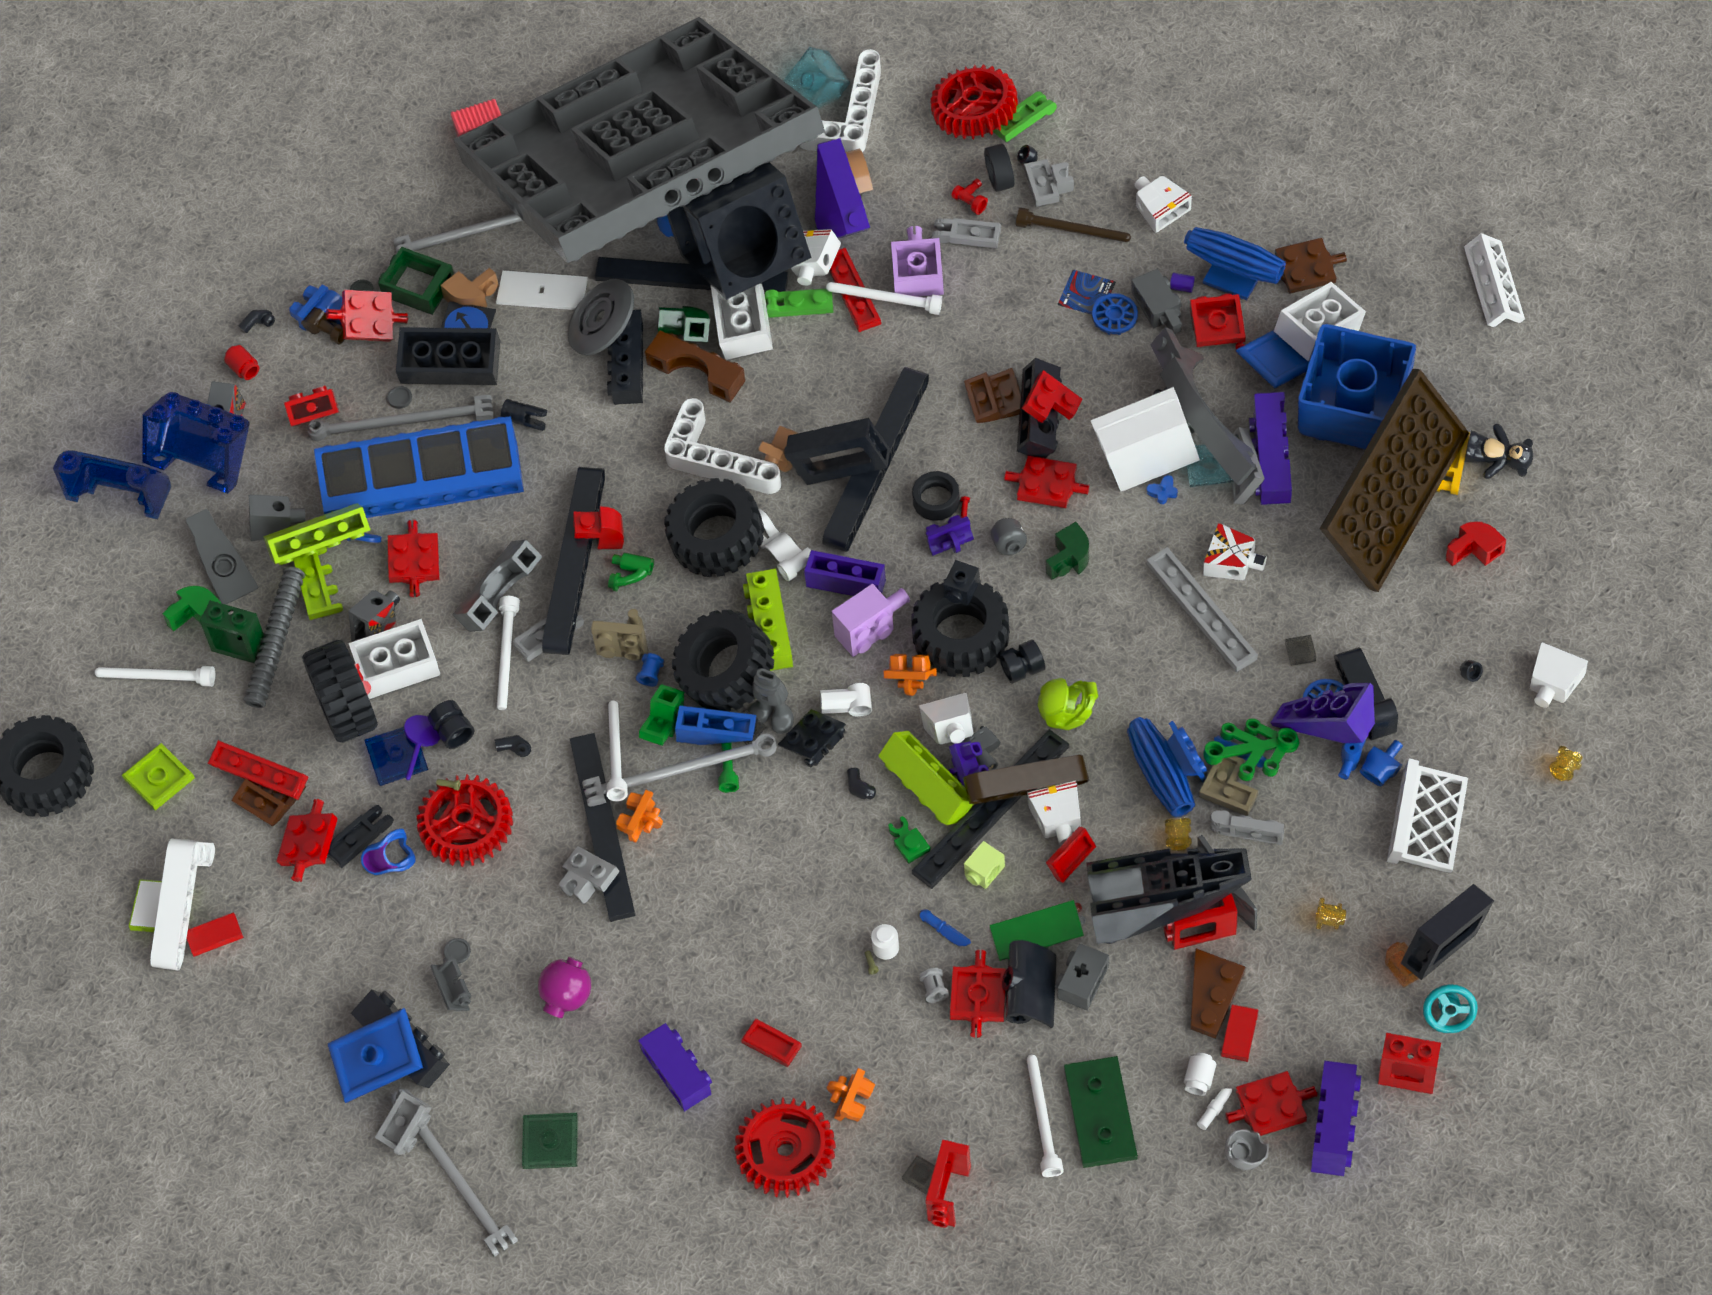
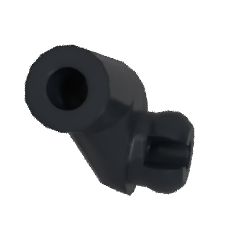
[238,309,275,333]
[495,735,531,757]
[847,768,876,800]

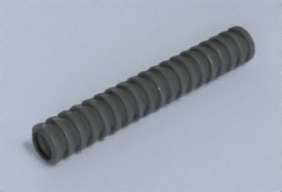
[243,566,305,708]

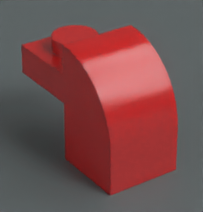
[573,506,624,549]
[1446,522,1506,566]

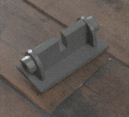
[430,956,471,1011]

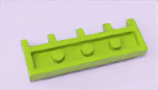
[293,546,343,620]

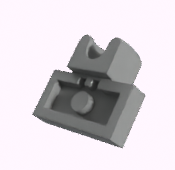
[1024,159,1074,207]
[559,846,619,904]

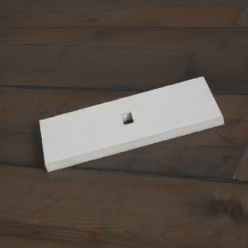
[496,271,588,310]

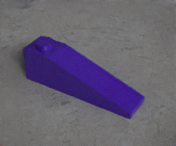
[815,138,870,239]
[1270,683,1375,743]

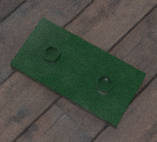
[1064,1056,1138,1168]

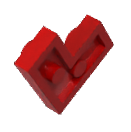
[1022,370,1082,423]

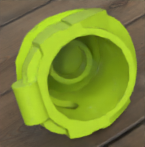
[1038,678,1098,730]

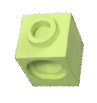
[964,841,1005,889]

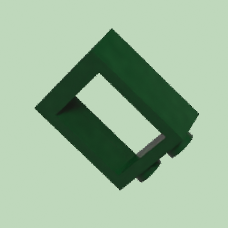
[378,247,454,315]
[200,600,264,663]

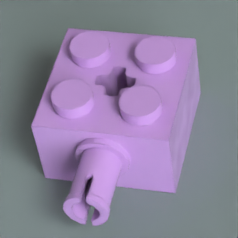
[891,226,944,297]
[832,584,910,657]

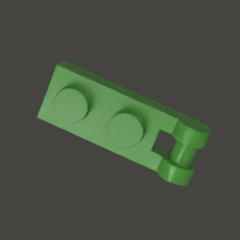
[993,91,1057,143]
[765,288,833,318]

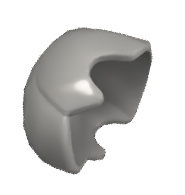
[1224,1129,1269,1171]

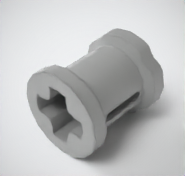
[919,968,949,1003]

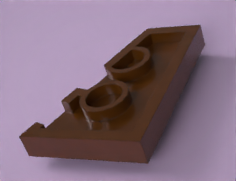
[1191,948,1246,1039]

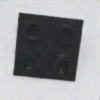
[778,709,846,768]

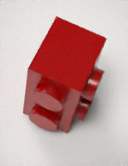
[284,386,340,427]

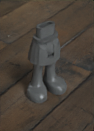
[748,668,794,734]

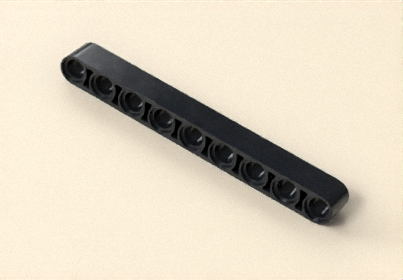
[822,367,929,552]
[542,467,605,655]

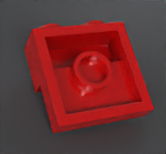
[1190,294,1246,347]

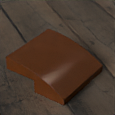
[964,368,1021,423]
[231,779,306,826]

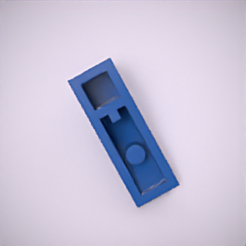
[675,706,756,745]

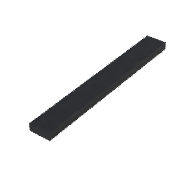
[595,257,789,294]
[912,729,1069,889]
[569,733,636,922]

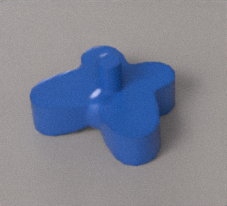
[1147,475,1178,504]

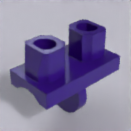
[926,515,974,556]
[948,741,989,787]

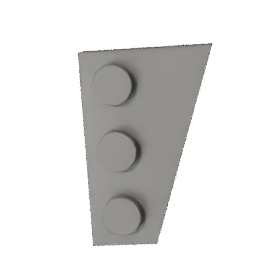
[1232,427,1265,504]

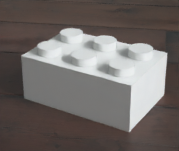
[1274,282,1366,361]
[711,283,773,360]
[349,619,440,699]

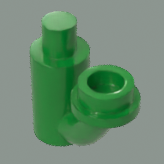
[608,552,654,591]

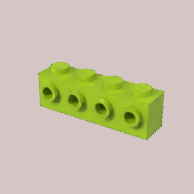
[263,503,370,565]
[743,569,793,671]
[878,731,973,825]

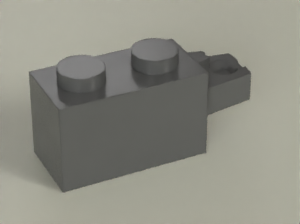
[1131,268,1182,334]

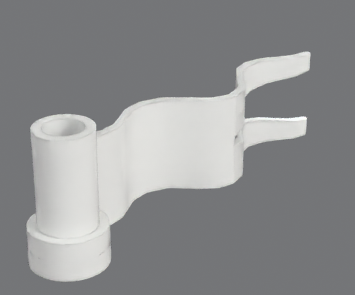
[759,509,811,582]

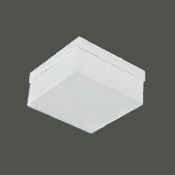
[1091,387,1200,492]

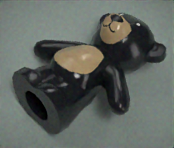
[1464,424,1534,479]

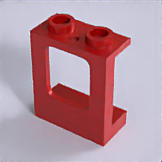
[1163,893,1237,950]
[1378,1033,1441,1094]
[926,1139,971,1228]

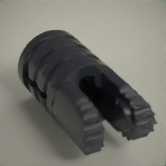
[500,399,547,431]

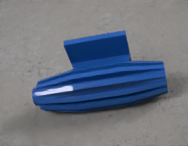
[1184,227,1286,300]
[1127,717,1208,817]

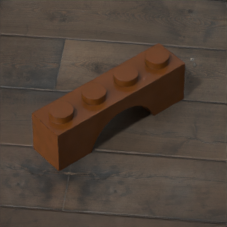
[645,330,745,403]

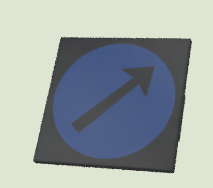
[441,301,496,328]

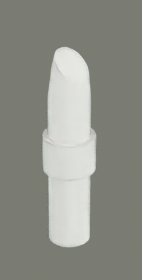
[1197,1088,1232,1130]

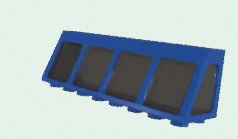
[314,416,524,518]

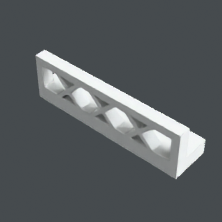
[1464,233,1525,327]

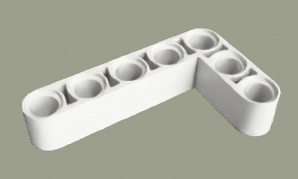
[799,49,881,152]
[664,398,781,494]
[150,839,215,971]

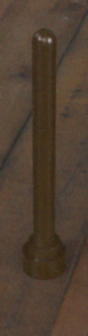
[1016,207,1131,242]

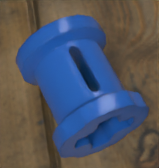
[636,653,665,687]

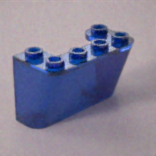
[142,392,250,494]

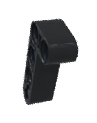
[1334,647,1398,741]

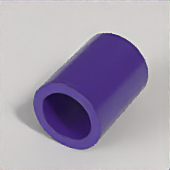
[1170,272,1195,293]

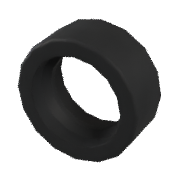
[984,143,1015,192]
[912,471,960,521]

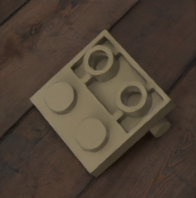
[591,609,648,661]

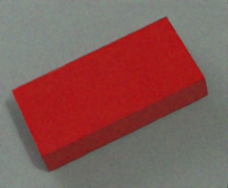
[1046,826,1097,883]
[187,912,244,957]
[1221,1004,1259,1062]
[741,1018,802,1067]

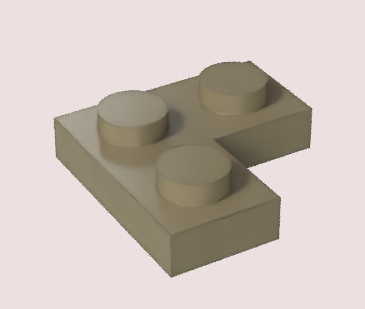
[1199,756,1258,816]

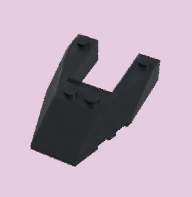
[1086,848,1252,944]

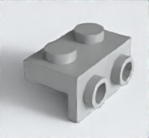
[375,1090,432,1155]

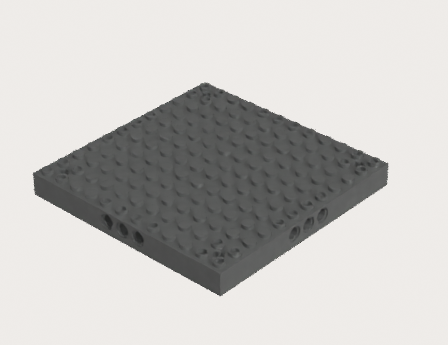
[453,17,825,263]

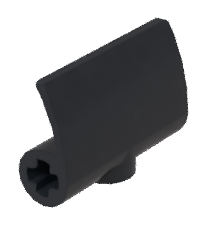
[1002,940,1056,1028]

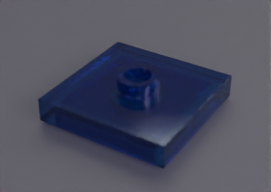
[364,727,429,786]

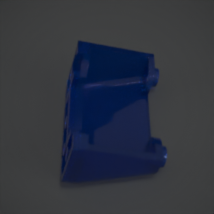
[53,450,171,519]

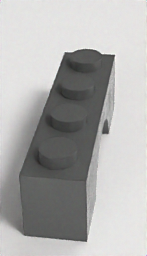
[452,540,542,632]

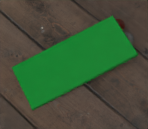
[990,900,1086,961]

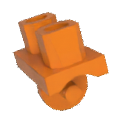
[884,654,937,696]
[616,790,663,843]
[827,1068,875,1122]

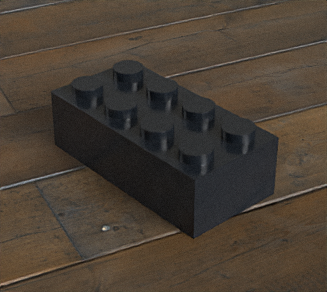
[396,327,501,385]

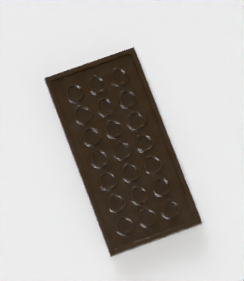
[1319,369,1469,592]

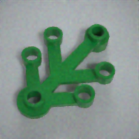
[1203,718,1300,781]

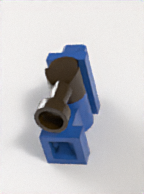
[289,284,345,345]

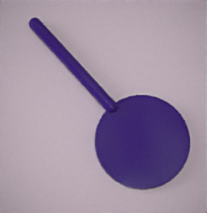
[404,715,440,780]

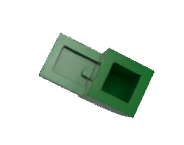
[162,586,221,632]
[639,684,685,746]

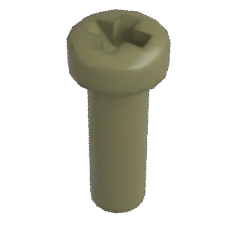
[436,779,461,790]
[865,951,879,975]

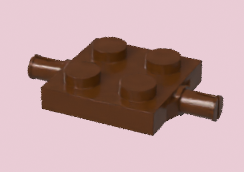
[1275,238,1347,294]

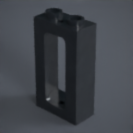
[784,418,890,485]
[1401,884,1494,980]

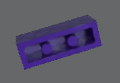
[804,550,886,596]
[638,1023,712,1112]

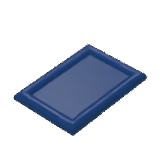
[1236,330,1309,389]
[327,1008,423,1103]

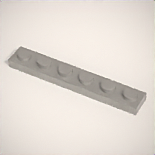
[1147,547,1258,673]

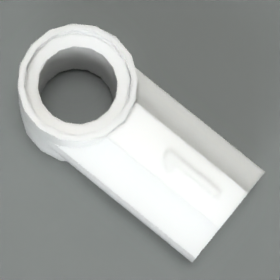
[820,683,872,717]

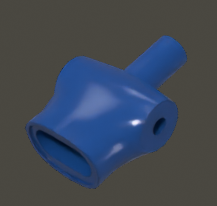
[1338,739,1366,780]
[1360,740,1403,787]

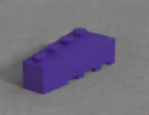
[1249,392,1292,505]
[1311,1060,1362,1176]

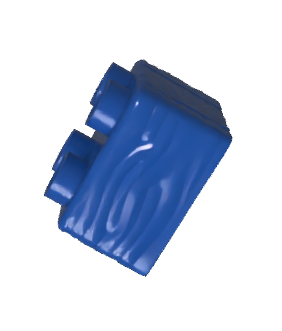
[1297,324,1416,449]

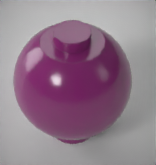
[538,956,591,1018]

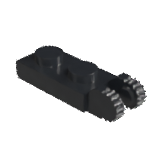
[327,805,394,869]

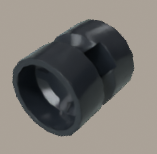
[999,639,1045,684]
[428,700,475,749]

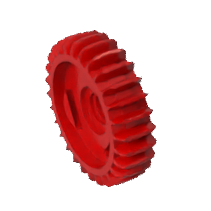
[930,64,1018,140]
[416,774,513,867]
[734,1097,836,1198]

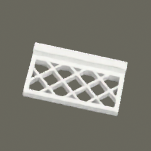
[1387,758,1468,873]

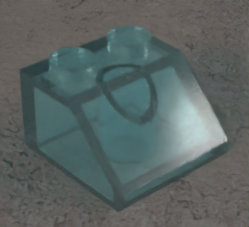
[784,47,851,108]

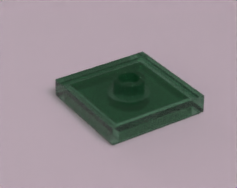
[522,1113,578,1169]

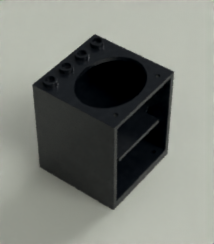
[667,162,812,300]

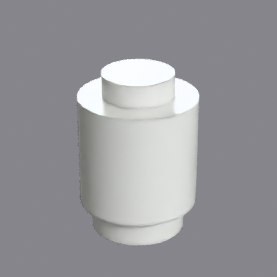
[871,924,899,960]
[1184,1053,1217,1096]

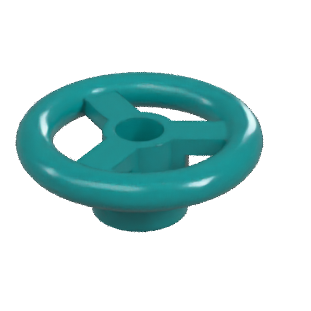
[1423,984,1478,1033]

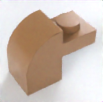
[845,148,873,193]
[441,268,499,307]
[759,426,797,472]

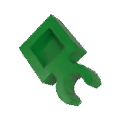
[888,816,931,864]

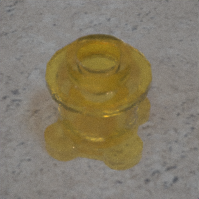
[1549,746,1583,781]
[1165,818,1192,851]
[1315,898,1346,930]

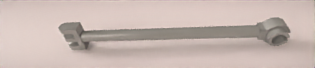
[393,213,523,253]
[307,395,494,441]
[582,734,777,807]
[391,1089,518,1257]

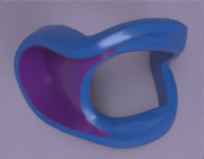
[361,829,416,875]

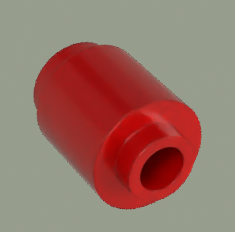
[224,345,260,380]

